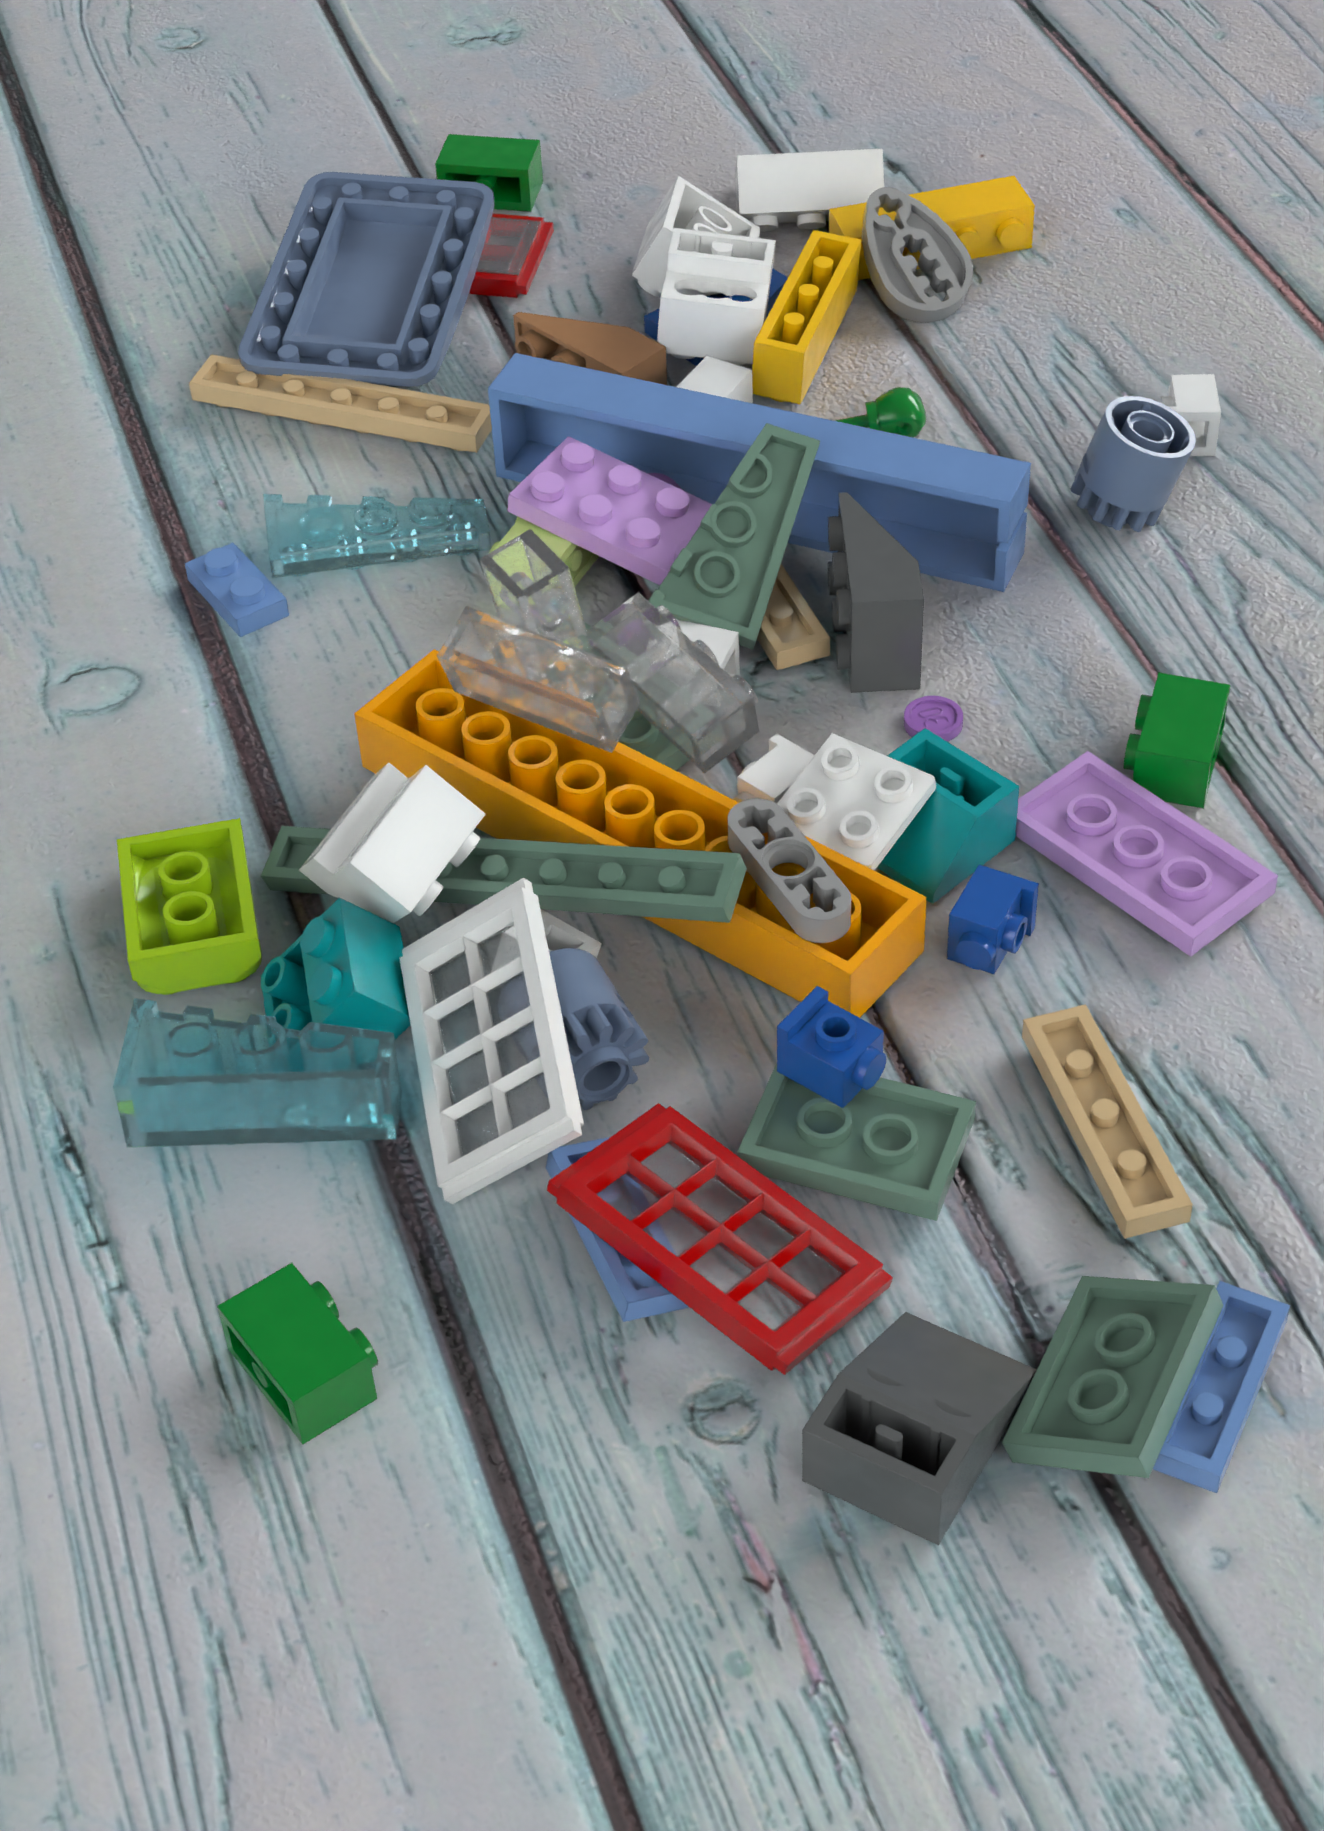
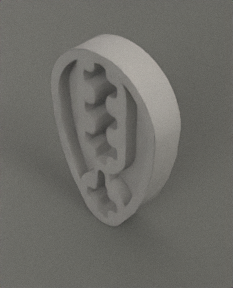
[862,187,973,323]

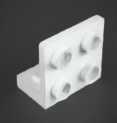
[777,733,936,871]

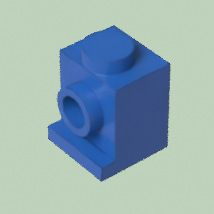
[947,865,1039,975]
[777,986,887,1108]

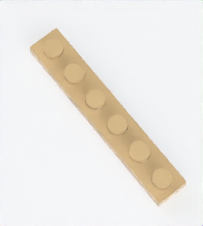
[189,354,492,453]

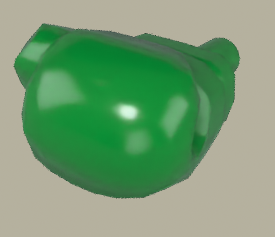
[834,387,926,438]

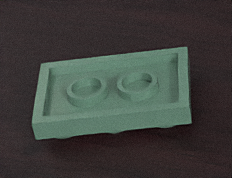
[737,1063,976,1221]
[1002,1276,1224,1478]

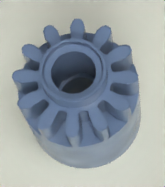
[1070,396,1196,532]
[498,948,649,1110]

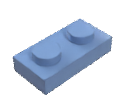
[185,543,289,637]

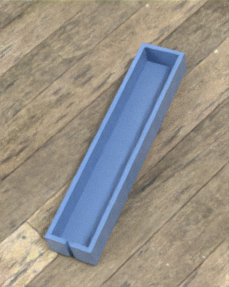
[488,353,1031,592]

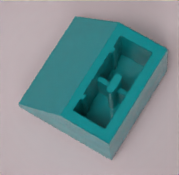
[877,728,1019,904]
[260,897,411,1074]

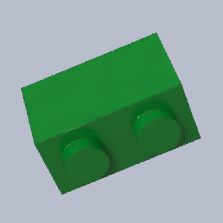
[435,134,543,212]
[1123,672,1230,809]
[217,1263,378,1444]

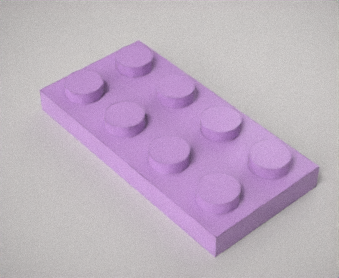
[507,436,712,585]
[1016,751,1278,957]

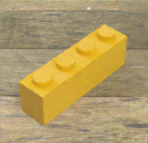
[829,175,1035,280]
[752,230,861,405]

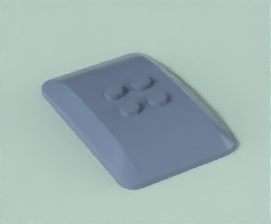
[238,172,494,387]

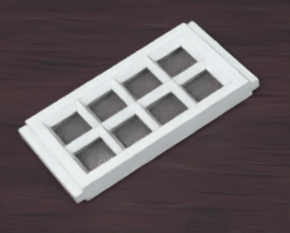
[399,878,584,1204]

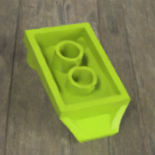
[117,818,262,995]

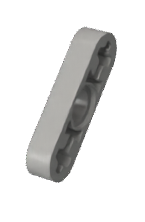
[727,798,851,943]

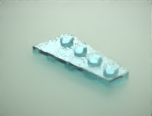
[263,494,492,578]

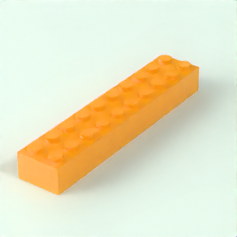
[354,649,927,1018]

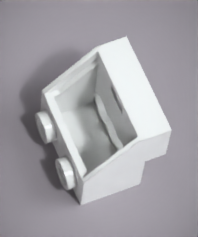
[657,228,776,365]
[299,763,486,923]

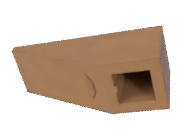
[513,312,667,385]

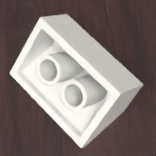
[735,149,884,232]
[632,176,761,297]

